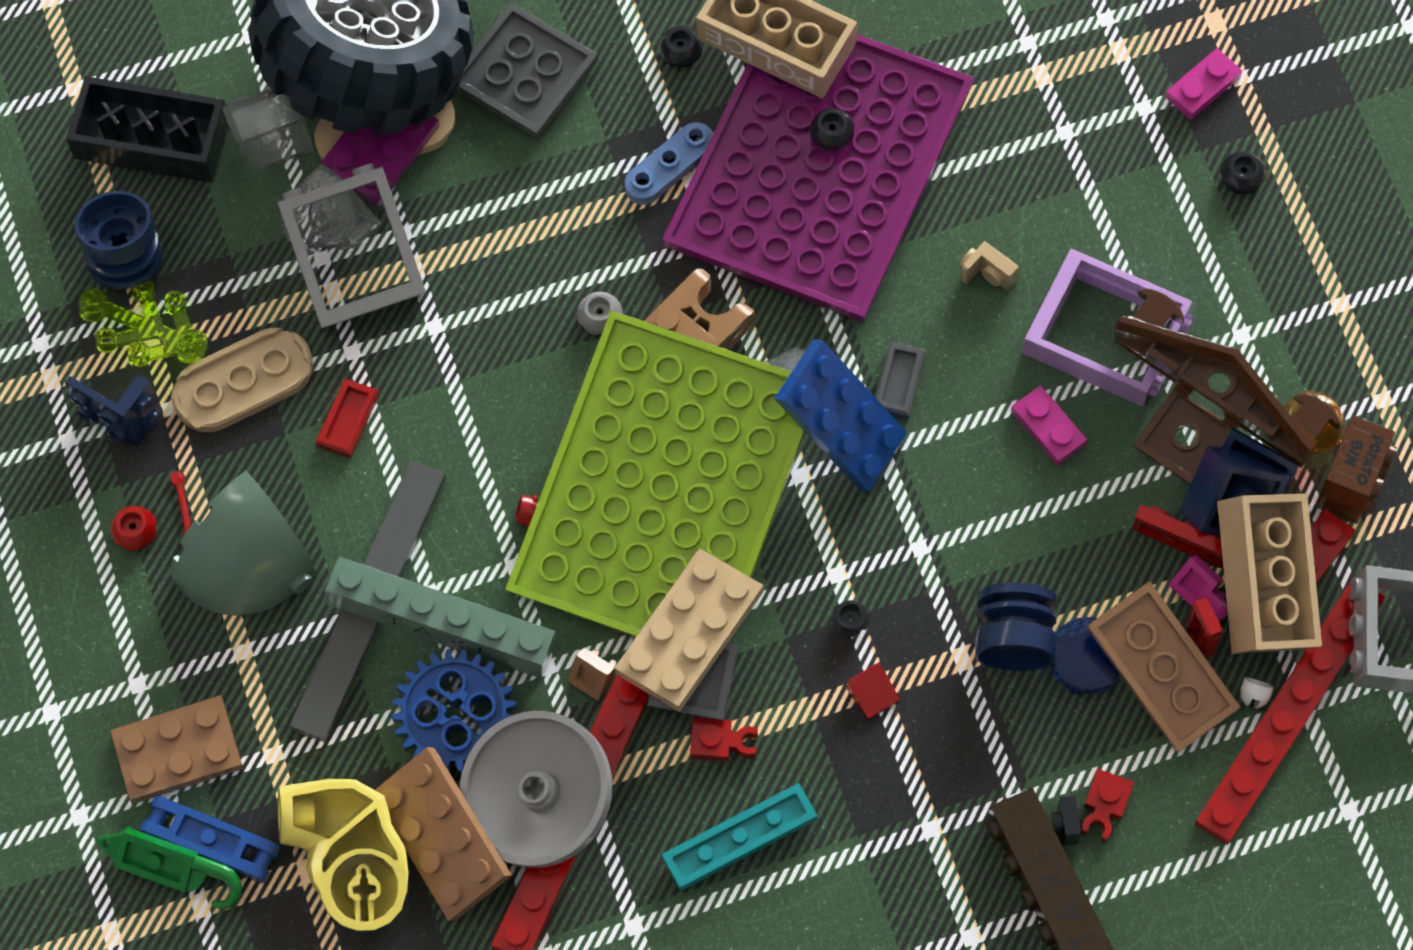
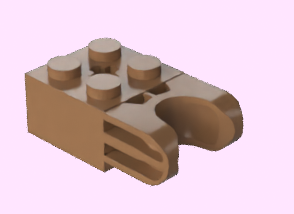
[644,269,755,350]

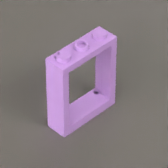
[1022,249,1194,407]

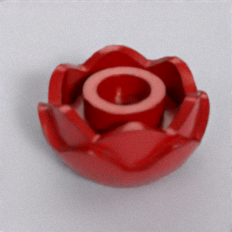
[110,506,157,551]

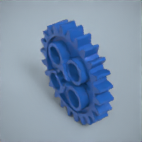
[392,649,517,774]

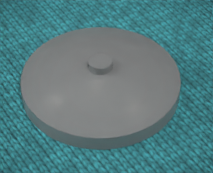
[460,711,612,868]

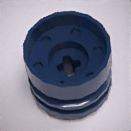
[75,191,163,290]
[975,583,1057,671]

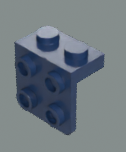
[65,375,163,446]

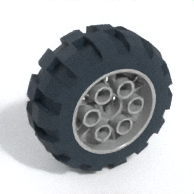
[248,0,474,135]

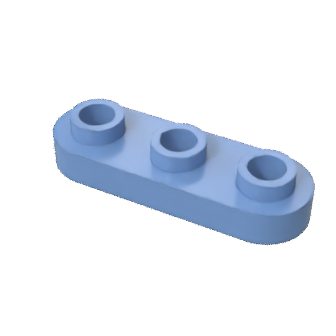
[625,122,713,205]

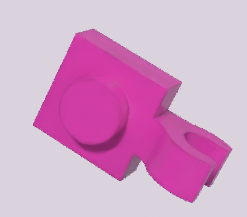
[1168,555,1228,620]

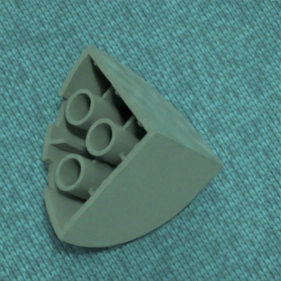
[171,470,316,616]

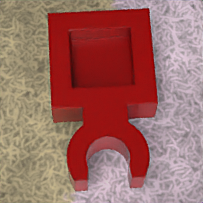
[690,717,758,762]
[1081,769,1134,843]

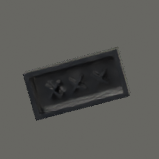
[66,76,230,183]

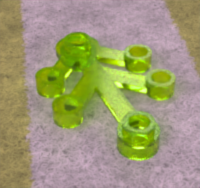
[78,279,208,367]

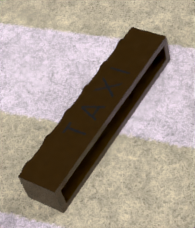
[986,787,1114,950]

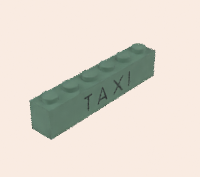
[325,556,555,679]

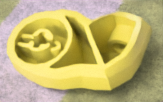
[278,779,409,931]

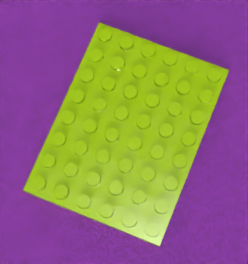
[505,310,805,637]

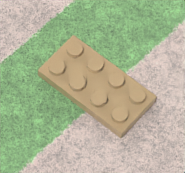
[614,548,764,712]

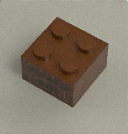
[1315,415,1397,524]

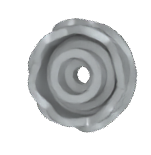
[577,292,623,335]

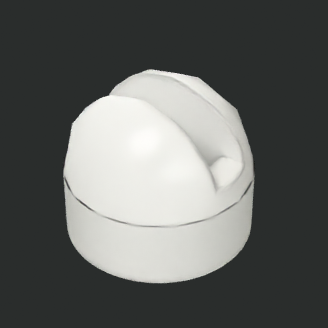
[1240,677,1274,708]

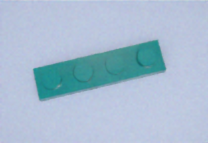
[662,783,818,892]

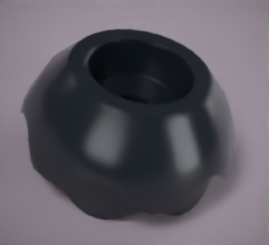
[659,26,703,68]
[810,108,855,151]
[1220,151,1266,194]

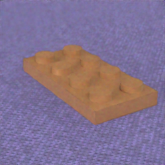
[1086,581,1241,752]
[375,747,512,921]

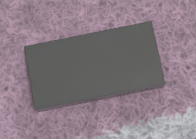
[875,341,926,420]

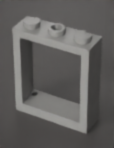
[277,163,426,329]
[1349,565,1413,694]

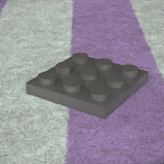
[457,3,599,140]

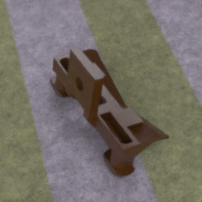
[1114,289,1341,485]

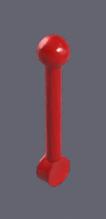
[170,471,191,537]

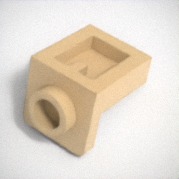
[960,241,1019,291]

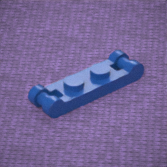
[139,796,281,883]

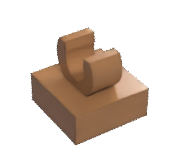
[567,648,616,701]

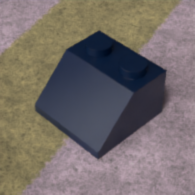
[1179,445,1290,536]

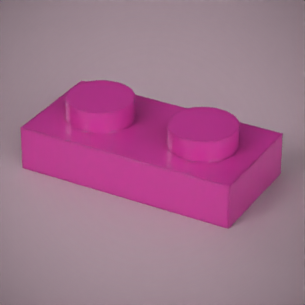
[1165,48,1243,121]
[1011,385,1087,466]

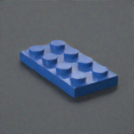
[774,339,907,491]

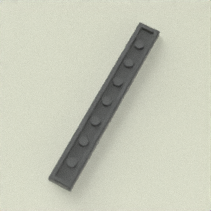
[289,461,446,743]

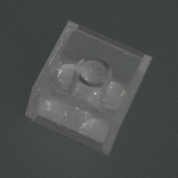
[221,87,314,176]

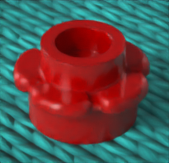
[515,493,538,530]

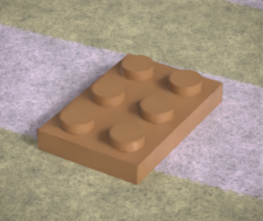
[110,695,244,804]

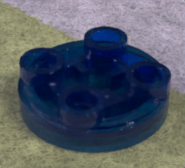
[1051,617,1121,695]

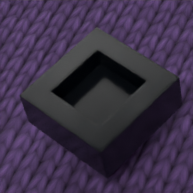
[1051,796,1081,846]

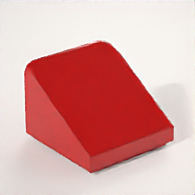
[847,662,900,720]

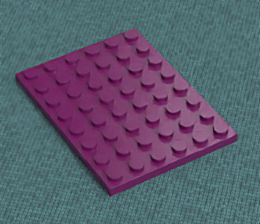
[662,34,974,323]

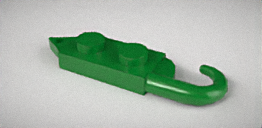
[96,827,242,909]

